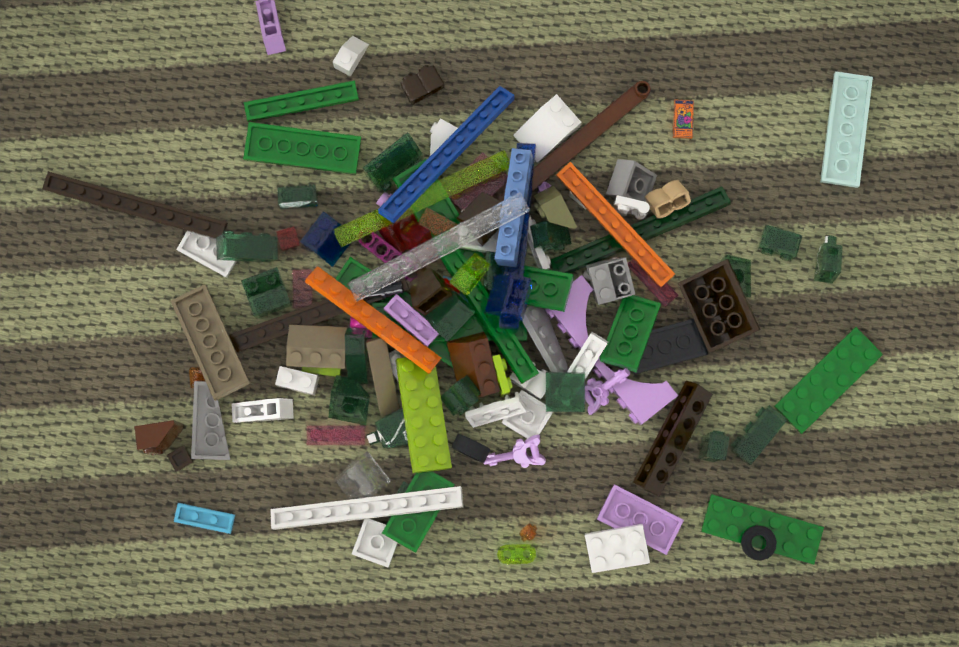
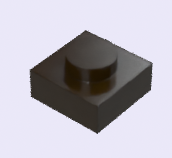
[167,445,194,472]

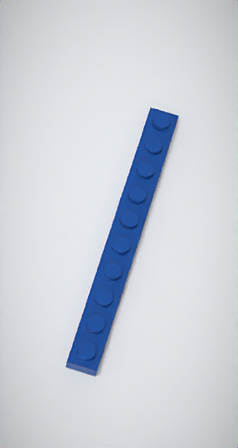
[378,86,514,224]

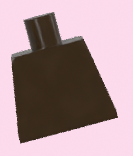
[409,267,453,316]

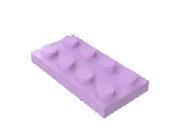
[597,484,684,555]

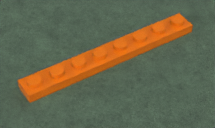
[556,162,675,288]
[305,266,441,374]

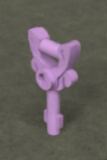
[576,368,630,415]
[484,434,546,468]

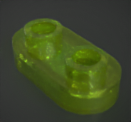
[497,544,536,564]

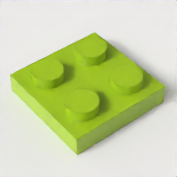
[492,354,513,398]

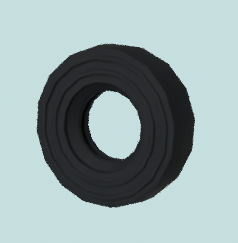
[741,525,777,561]

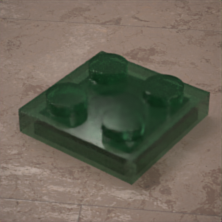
[546,372,585,412]

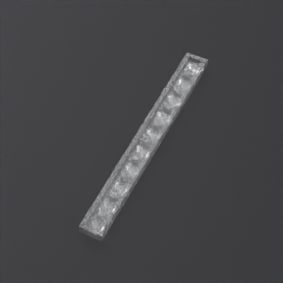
[348,192,530,302]

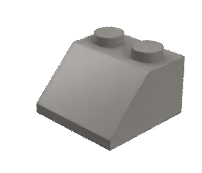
[606,159,657,202]

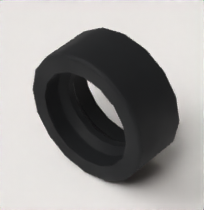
[452,434,490,463]

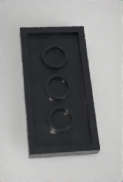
[632,319,708,375]

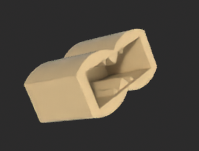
[645,180,691,218]

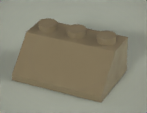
[286,324,348,369]

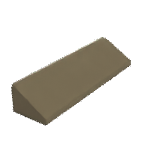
[366,337,400,416]

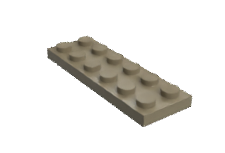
[171,284,251,401]

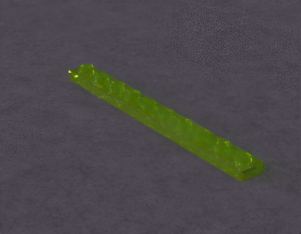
[333,150,510,247]

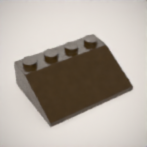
[678,259,761,353]

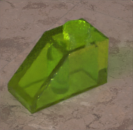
[449,253,491,295]

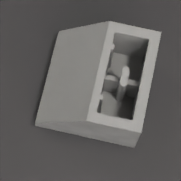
[586,257,635,305]

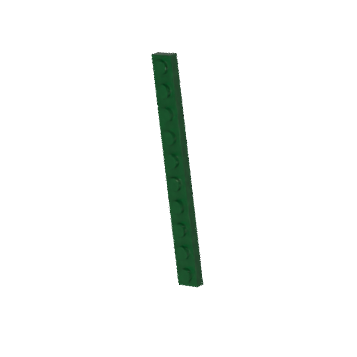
[550,187,731,273]

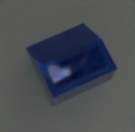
[485,274,533,321]

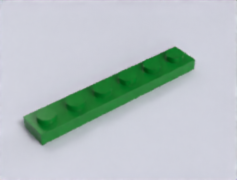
[244,80,359,122]

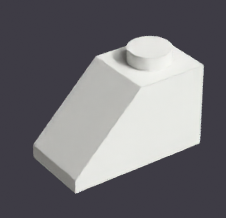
[333,36,369,77]

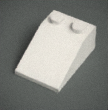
[513,94,582,163]

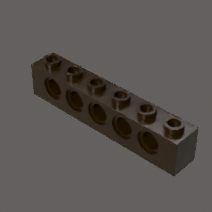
[633,380,713,497]

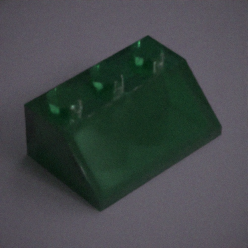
[363,132,423,192]

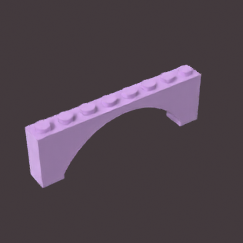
[545,275,678,425]

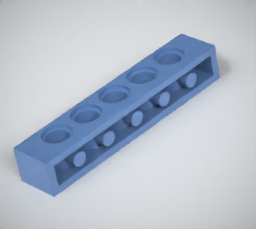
[495,148,533,267]

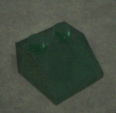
[424,284,476,342]

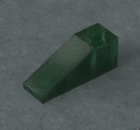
[345,328,368,384]

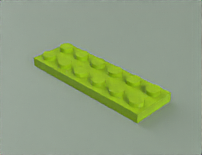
[395,357,452,473]

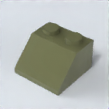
[533,185,577,229]

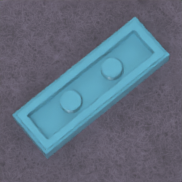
[174,503,235,534]

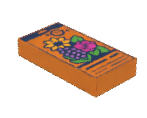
[673,100,694,139]

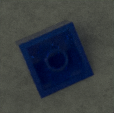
[300,211,355,267]

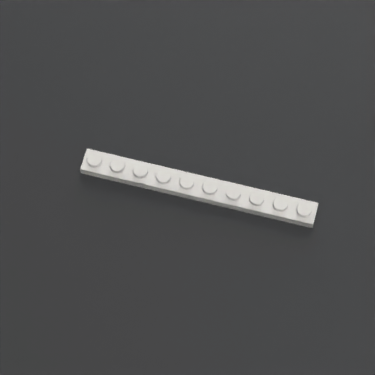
[271,486,463,530]

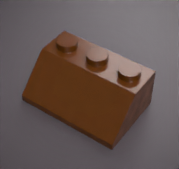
[446,332,500,397]
[134,420,184,456]

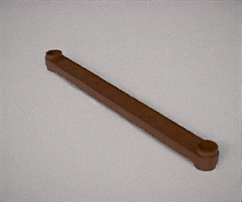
[497,81,651,202]

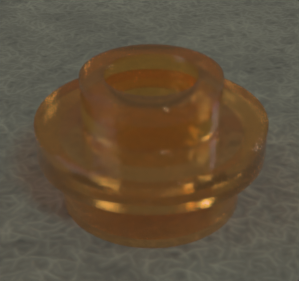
[519,524,537,542]

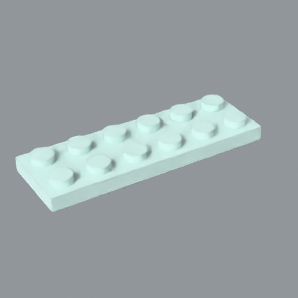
[820,72,873,188]

